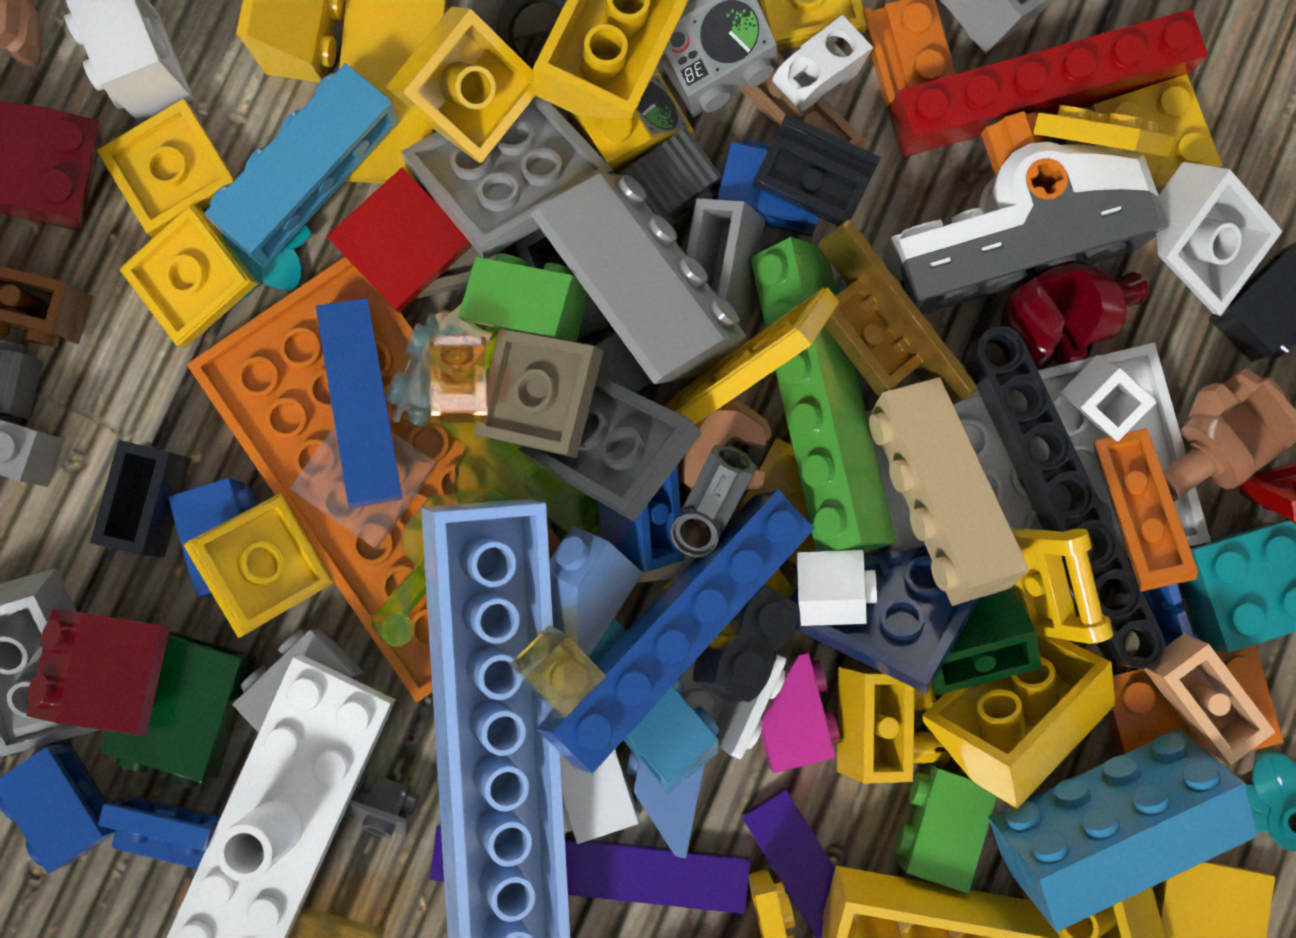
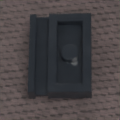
[752,114,881,226]

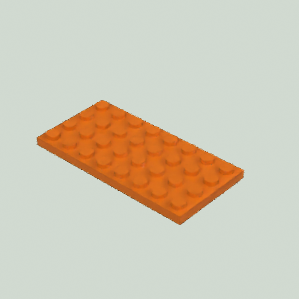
[186,256,561,703]

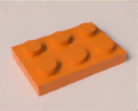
[1107,644,1284,760]

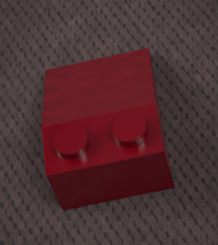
[0,101,102,232]

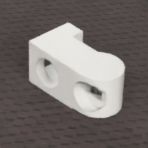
[772,15,873,111]

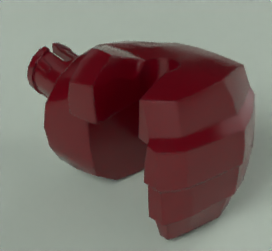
[1001,262,1149,368]

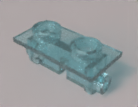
[386,313,467,427]

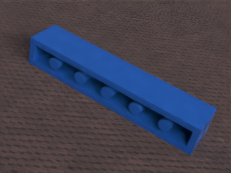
[536,489,815,774]

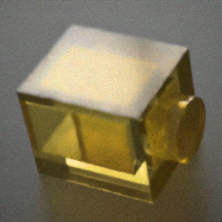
[509,625,606,718]

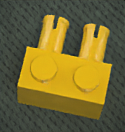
[837,666,951,784]

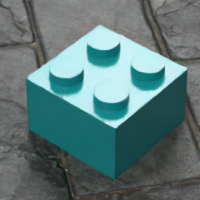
[1179,520,1296,653]

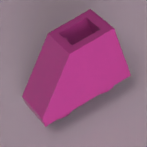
[760,651,840,774]

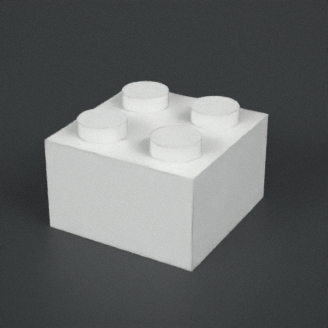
[64,0,194,123]

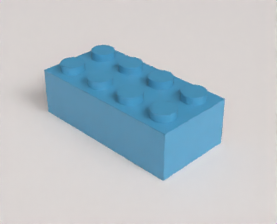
[988,729,1258,932]

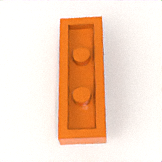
[1094,428,1198,592]

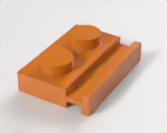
[863,0,956,109]

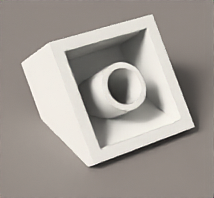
[1156,162,1282,316]

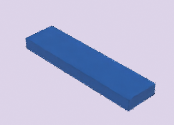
[316,298,403,509]

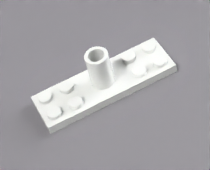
[167,654,396,938]

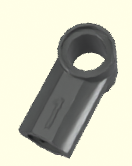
[670,445,757,557]

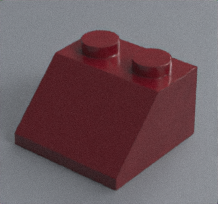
[26,609,170,736]

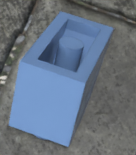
[549,525,643,665]
[626,750,705,859]

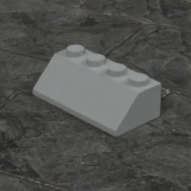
[530,173,747,384]

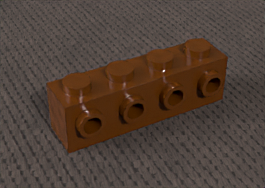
[0,266,93,348]

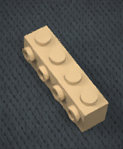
[869,377,1030,606]

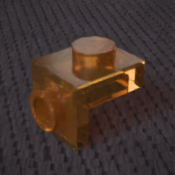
[428,333,488,423]

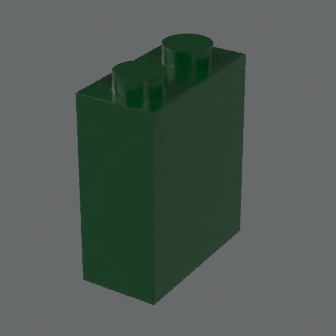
[100,630,257,787]

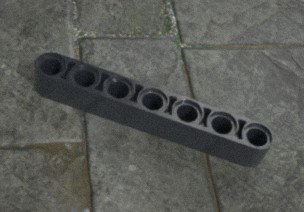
[965,326,1165,669]

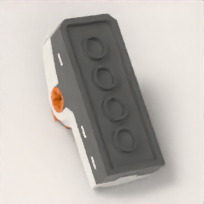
[883,111,1169,315]

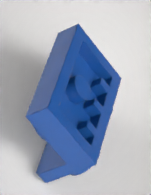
[98,795,221,869]

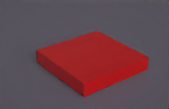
[326,167,472,313]

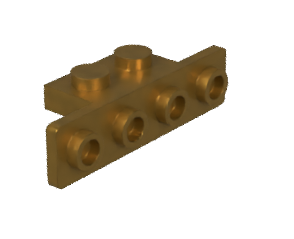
[818,220,977,405]

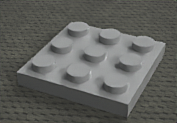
[401,96,614,259]

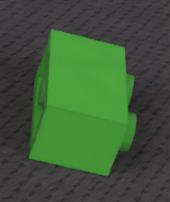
[458,254,589,342]
[894,763,997,894]

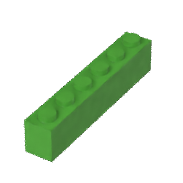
[750,237,897,553]

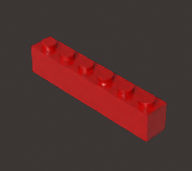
[888,9,1208,158]

